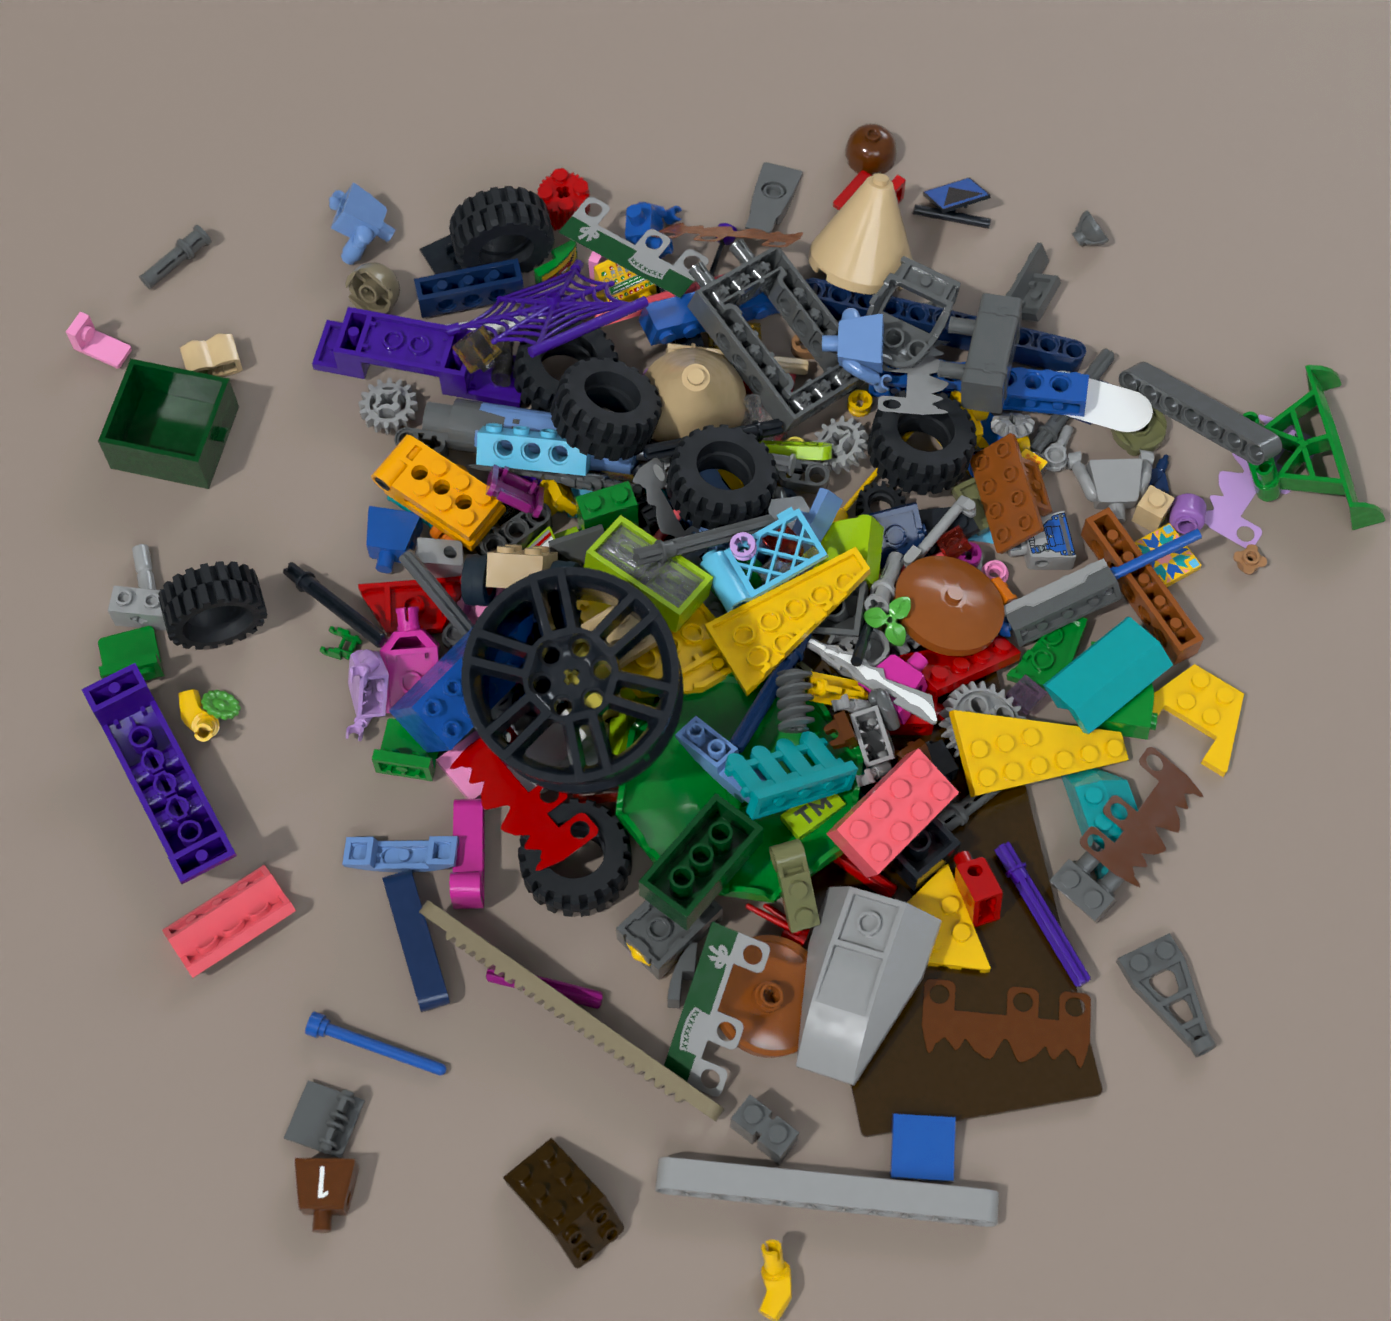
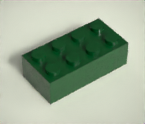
[638,793,764,931]

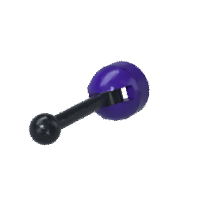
[709,223,738,277]

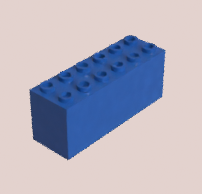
[389,615,533,753]

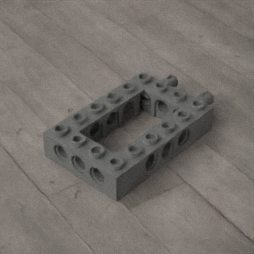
[687,238,865,433]

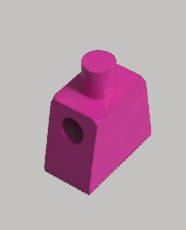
[858,652,928,725]

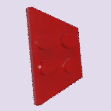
[358,576,462,637]

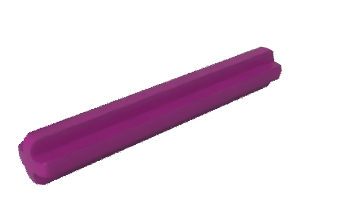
[486,969,603,1009]

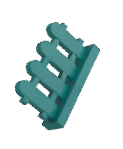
[724,731,858,820]

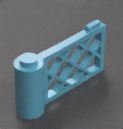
[700,507,828,613]

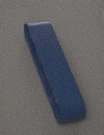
[382,869,451,1013]

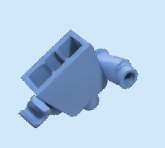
[329,182,395,265]
[822,308,892,393]

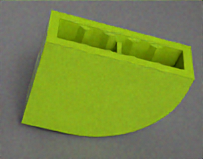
[793,515,884,590]

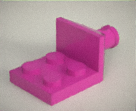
[380,606,441,713]

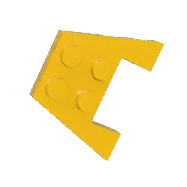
[1152,664,1244,777]

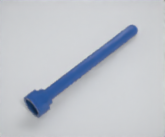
[305,1011,447,1076]

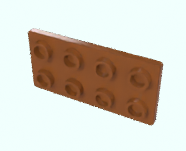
[970,433,1053,554]

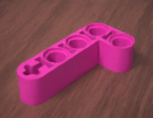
[450,799,485,909]

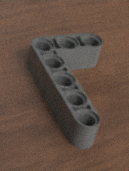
[475,503,553,556]

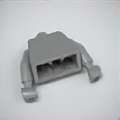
[1067,449,1154,523]
[831,694,896,787]

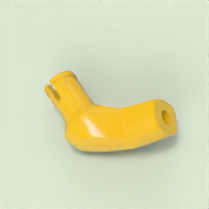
[178,689,220,742]
[759,1240,792,1321]

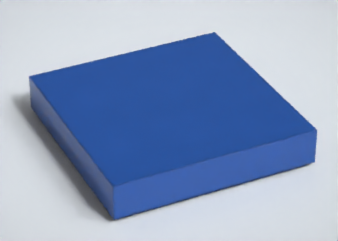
[890,1114,956,1181]

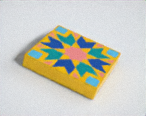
[1135,523,1202,587]

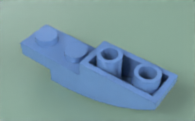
[675,716,766,803]

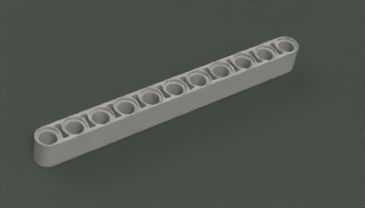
[655,1157,999,1227]

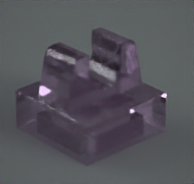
[1005,674,1047,716]

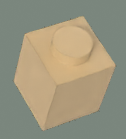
[1132,485,1175,532]

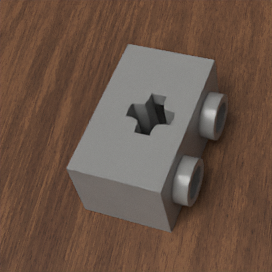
[108,586,167,631]

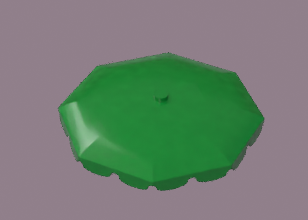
[616,672,863,903]

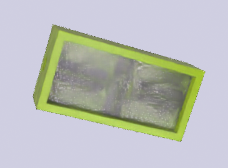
[584,515,713,633]

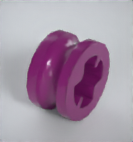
[956,542,982,568]

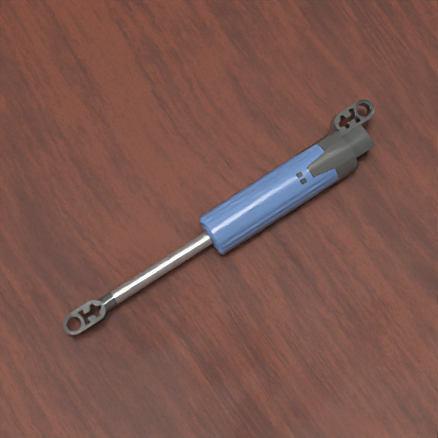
[394,398,829,494]

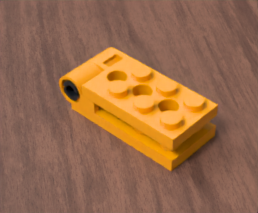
[371,435,506,551]

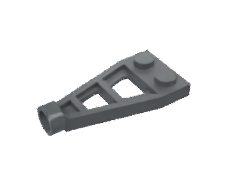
[1116,933,1217,1057]

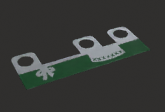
[558,197,709,298]
[664,921,770,1097]

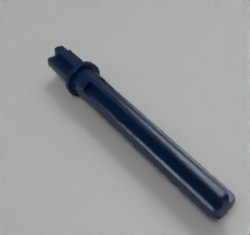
[729,634,812,753]

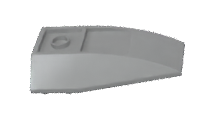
[796,886,942,1085]

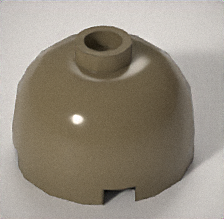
[345,262,400,314]

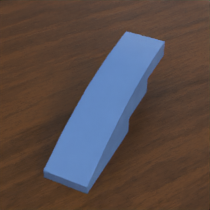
[762,488,843,592]

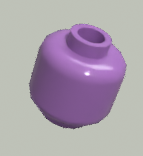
[1169,493,1206,534]

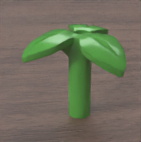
[863,597,911,646]

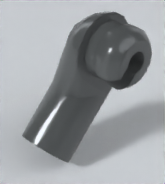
[868,688,901,731]

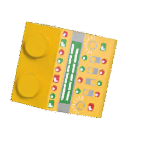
[594,260,656,302]

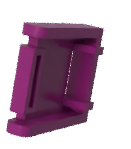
[486,464,544,518]

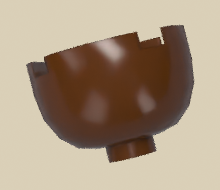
[845,124,896,176]

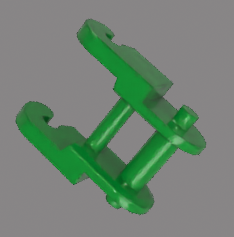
[320,626,363,660]

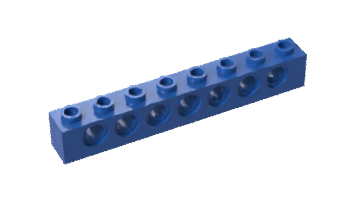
[869,359,1089,417]

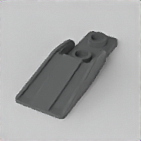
[745,162,802,233]

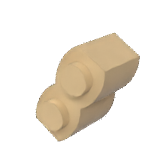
[180,334,242,377]

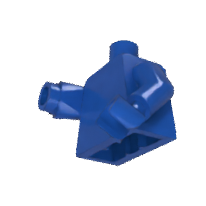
[625,202,682,259]

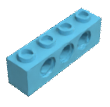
[476,423,591,476]

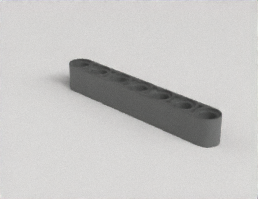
[1119,361,1282,466]

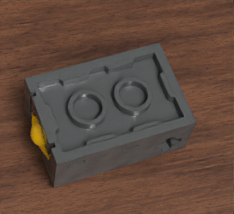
[616,900,723,980]

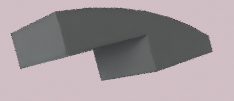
[667,942,697,1009]

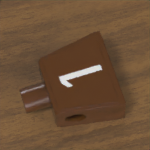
[295,1158,359,1233]

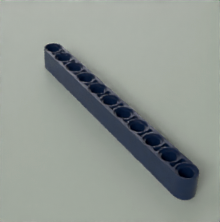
[805,278,1086,373]

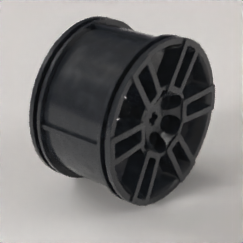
[461,567,684,794]

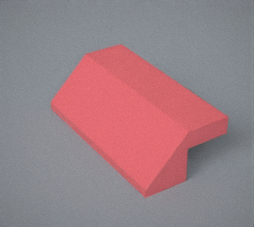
[162,865,296,978]

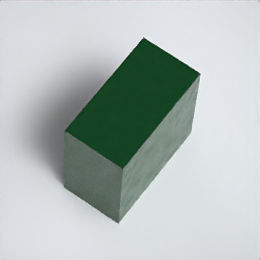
[98,359,239,489]

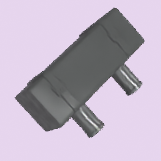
[938,293,1022,413]

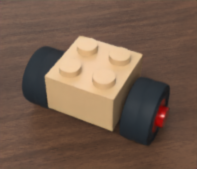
[460,544,580,607]

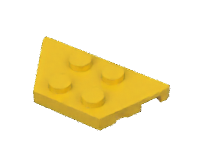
[907,864,991,973]

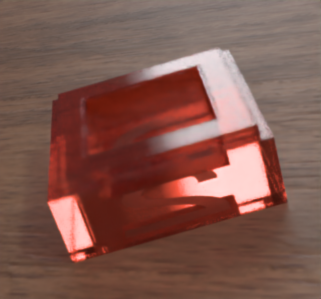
[937,525,972,558]

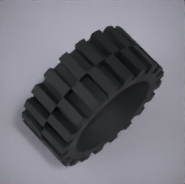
[158,561,267,650]

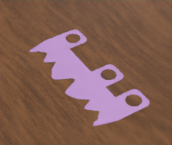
[1205,415,1314,548]

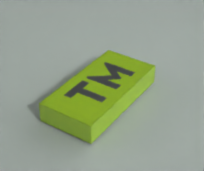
[780,794,846,840]

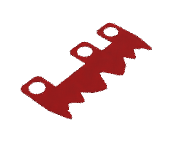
[450,727,598,871]

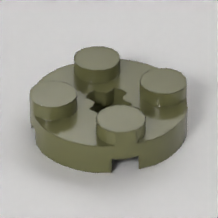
[1111,407,1167,456]

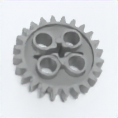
[939,681,1026,758]

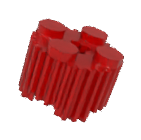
[537,168,590,231]

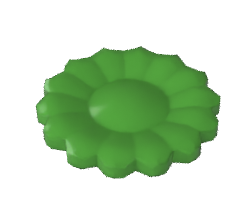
[201,689,241,720]

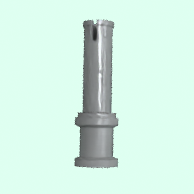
[864,552,904,614]

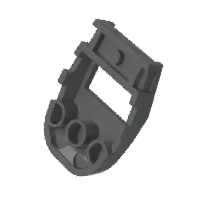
[866,256,961,369]

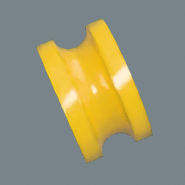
[847,390,872,417]

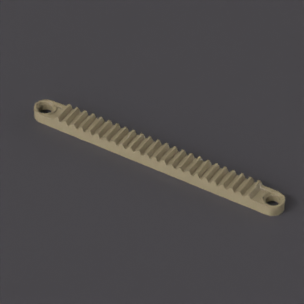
[419,900,724,1122]

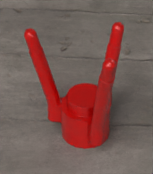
[745,903,810,947]

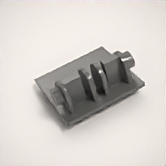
[284,1081,365,1159]

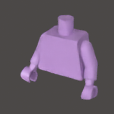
[346,649,389,741]

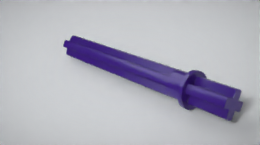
[994,842,1091,987]

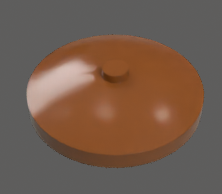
[892,556,1004,656]
[718,935,808,1058]

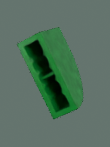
[1091,641,1158,740]

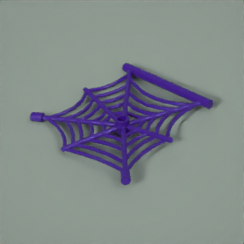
[445,260,649,358]

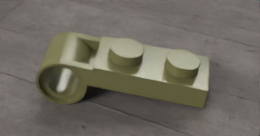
[769,838,820,933]

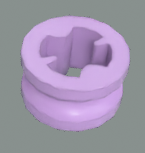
[730,532,757,561]

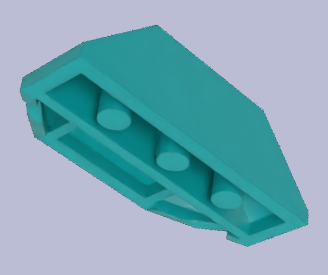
[1061,768,1138,880]

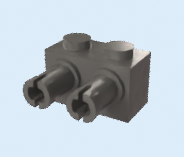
[1050,842,1125,923]

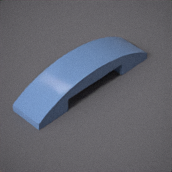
[342,836,459,872]

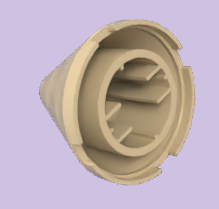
[808,173,912,295]
[645,348,747,443]

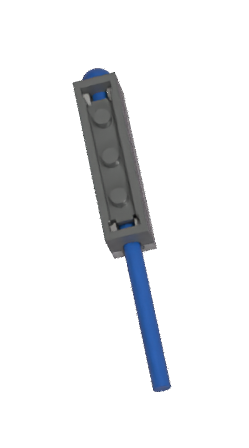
[998,528,1202,647]

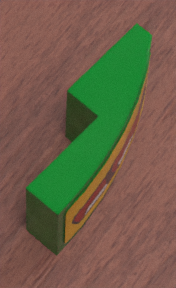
[534,240,578,284]

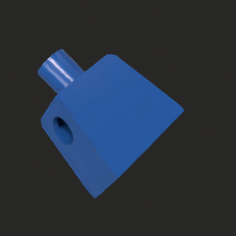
[366,506,424,573]

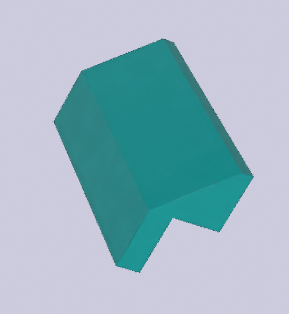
[1043,617,1173,734]

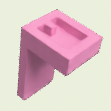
[66,312,132,369]

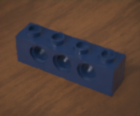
[414,258,524,318]

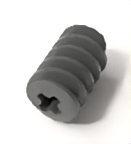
[775,669,815,733]

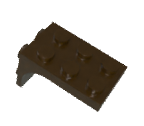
[503,1138,624,1269]

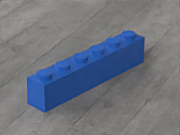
[638,291,780,346]

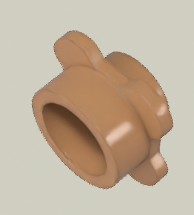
[1233,544,1267,575]

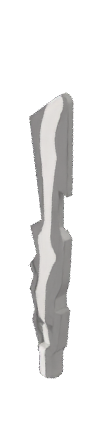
[807,638,937,725]

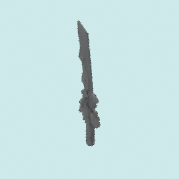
[466,464,644,496]

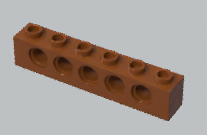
[1081,507,1204,666]

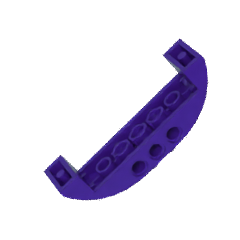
[81,663,237,884]

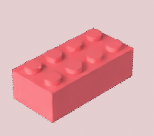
[826,748,959,878]

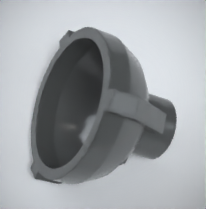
[1072,210,1109,246]

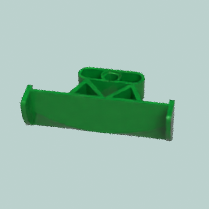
[1243,365,1385,530]

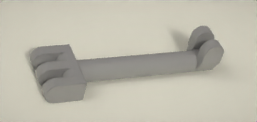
[903,495,977,568]

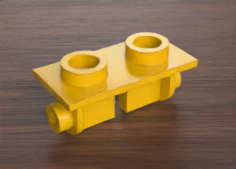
[807,671,868,705]

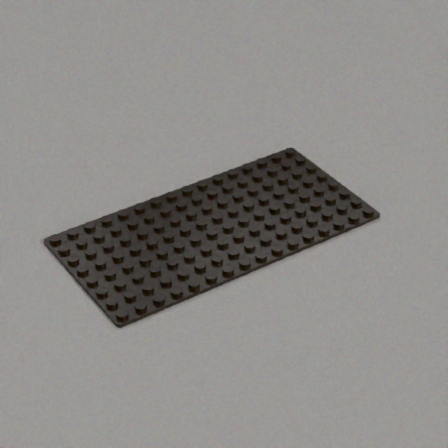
[811,671,1102,1137]

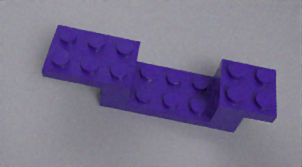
[312,307,522,408]

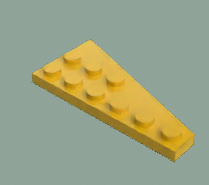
[705,547,870,696]
[949,710,1129,797]

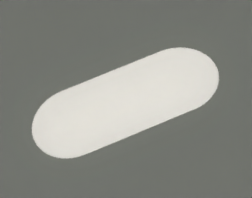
[1056,371,1153,432]

